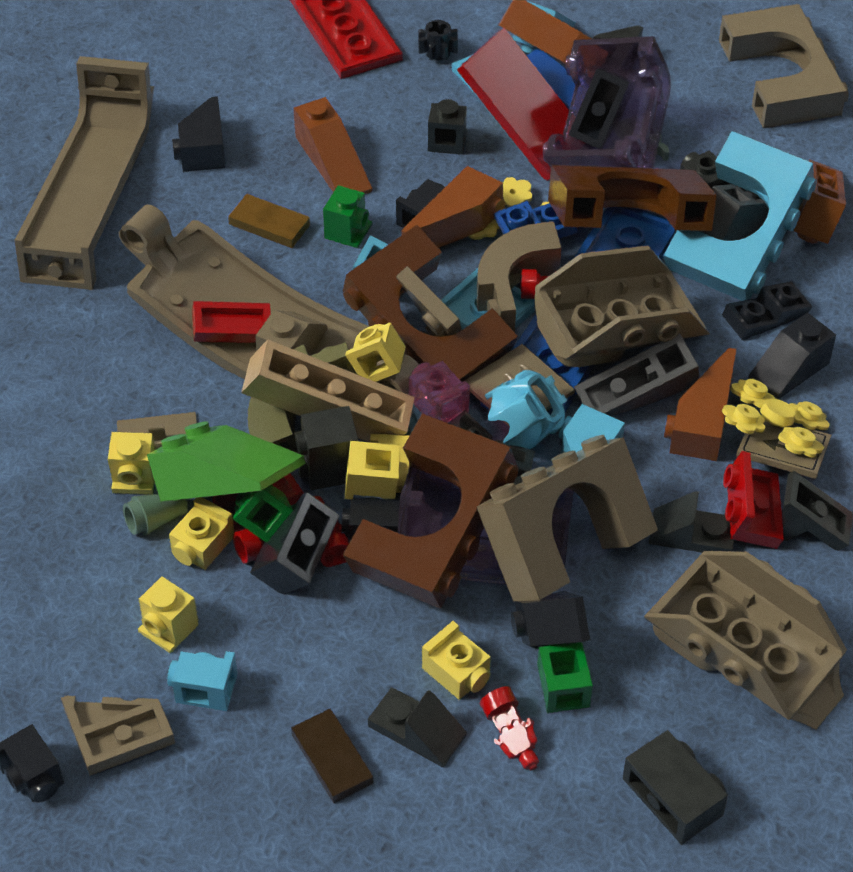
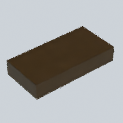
[291,708,374,804]

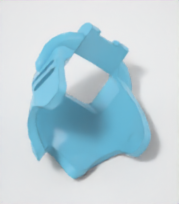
[484,370,567,450]

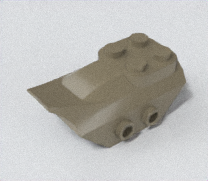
[535,246,710,367]
[644,551,847,730]

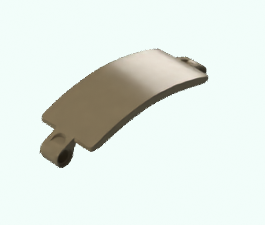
[119,204,423,395]

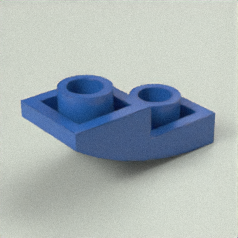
[494,201,577,238]

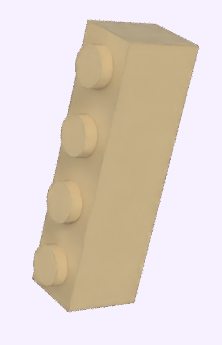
[241,339,415,442]

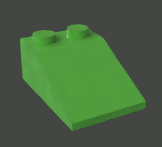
[147,421,305,502]

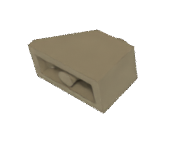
[255,310,328,355]

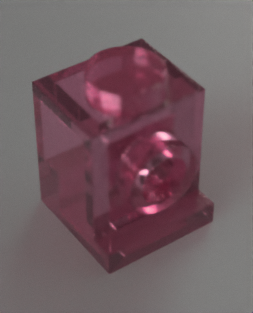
[408,361,470,423]

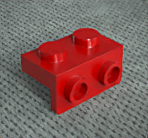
[723,451,784,549]

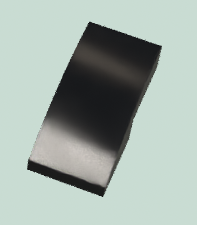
[722,281,812,340]

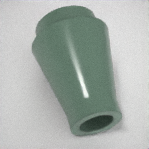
[123,494,188,536]

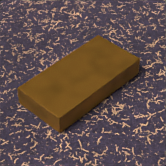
[228,194,310,248]

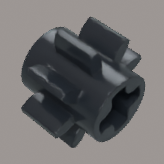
[418,20,458,60]

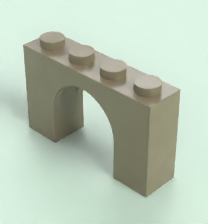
[719,4,848,128]
[476,435,658,601]

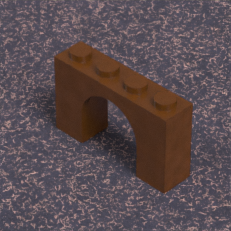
[548,165,717,231]
[343,225,518,393]
[343,414,518,609]

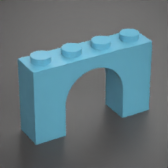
[664,131,817,301]

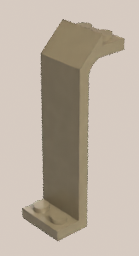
[15,56,154,290]

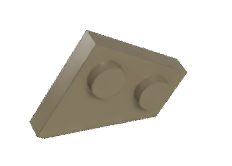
[396,266,462,336]
[61,696,175,776]

